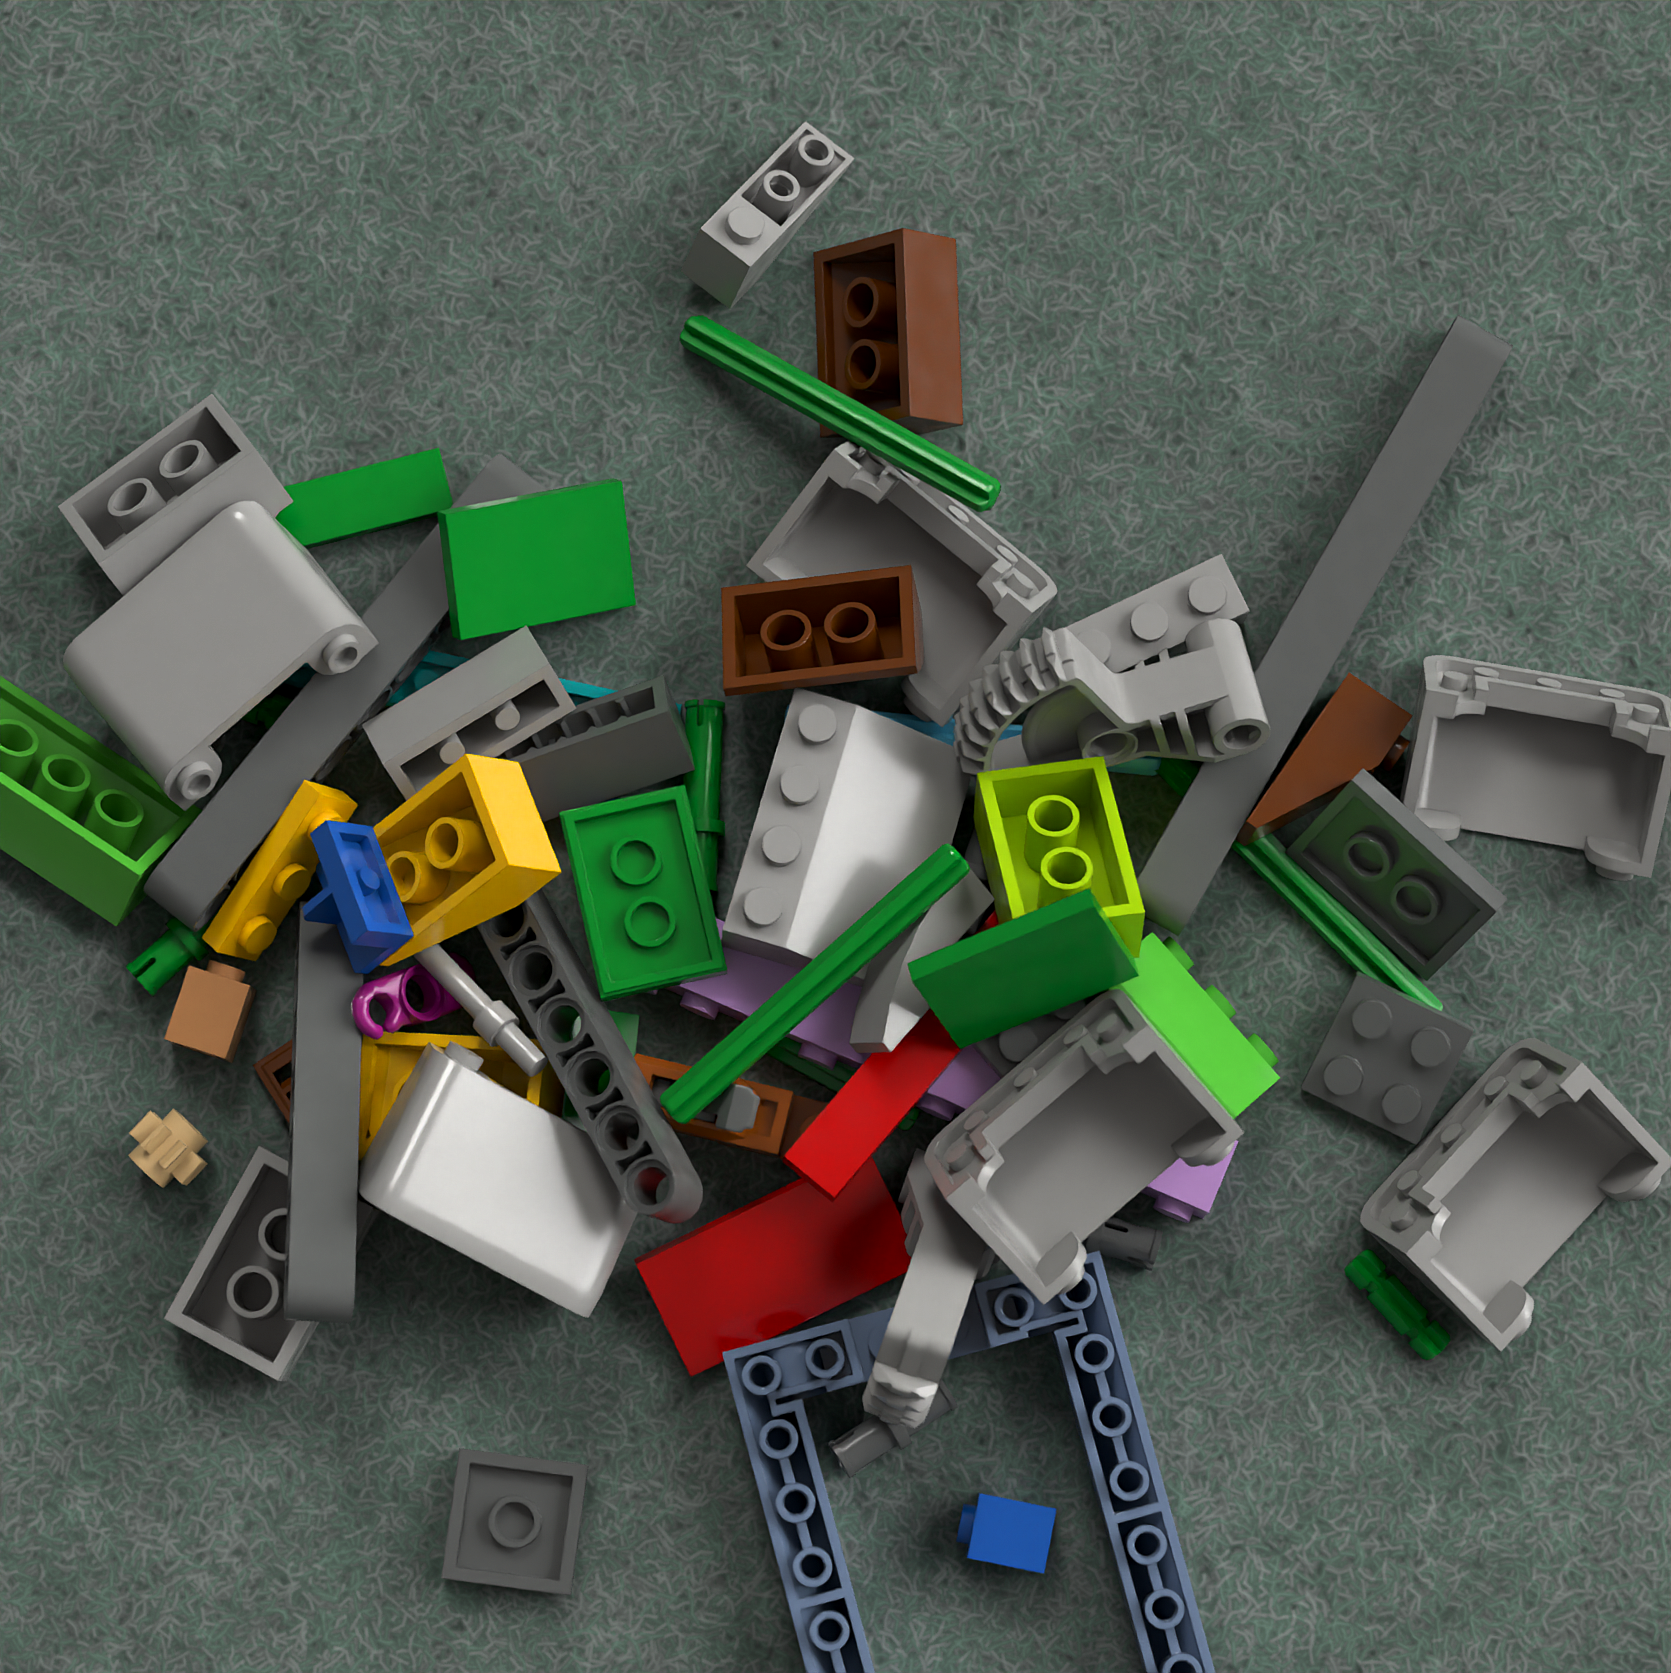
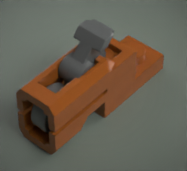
[634,1053,829,1159]

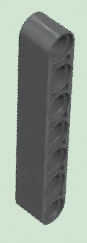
[477,888,703,1223]
[283,900,363,1323]

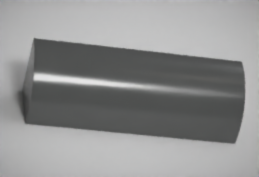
[495,675,695,822]

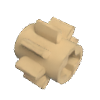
[128,1108,208,1188]

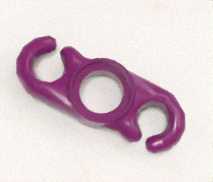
[351,952,476,1040]

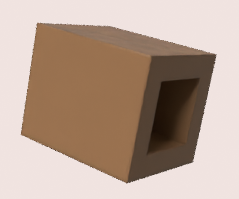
[164,960,257,1063]

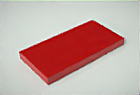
[634,1157,912,1377]

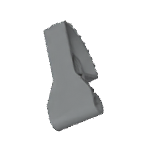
[953,618,1270,775]
[862,1148,1001,1429]

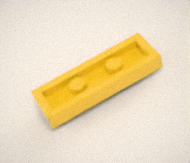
[202,780,358,961]

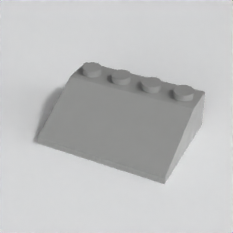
[721,688,972,987]

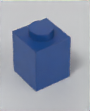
[956,1493,1057,1574]

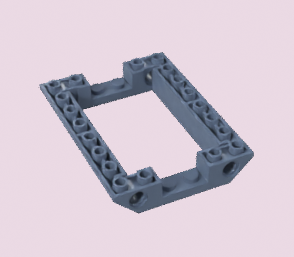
[722,1250,1215,1673]

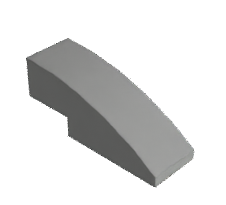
[849,868,995,1053]

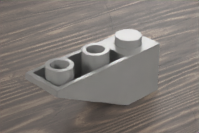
[681,121,854,309]

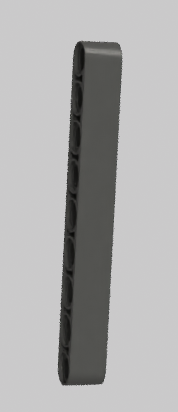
[143,453,548,932]

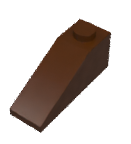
[1235,673,1412,846]

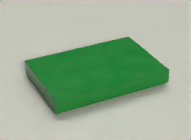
[437,478,636,640]
[559,785,728,1002]
[907,889,1139,1049]

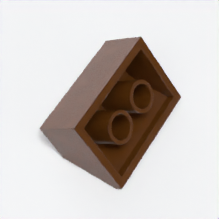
[813,228,963,438]
[721,565,924,696]

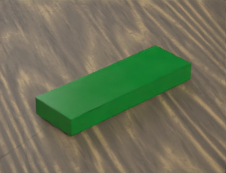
[275,448,454,549]

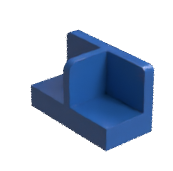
[301,820,414,974]

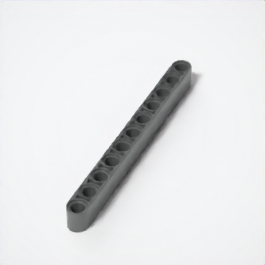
[1136,314,1513,937]

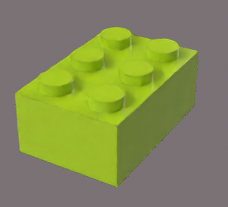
[973,756,1145,958]

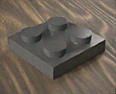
[1301,971,1474,1145]
[441,1448,589,1595]

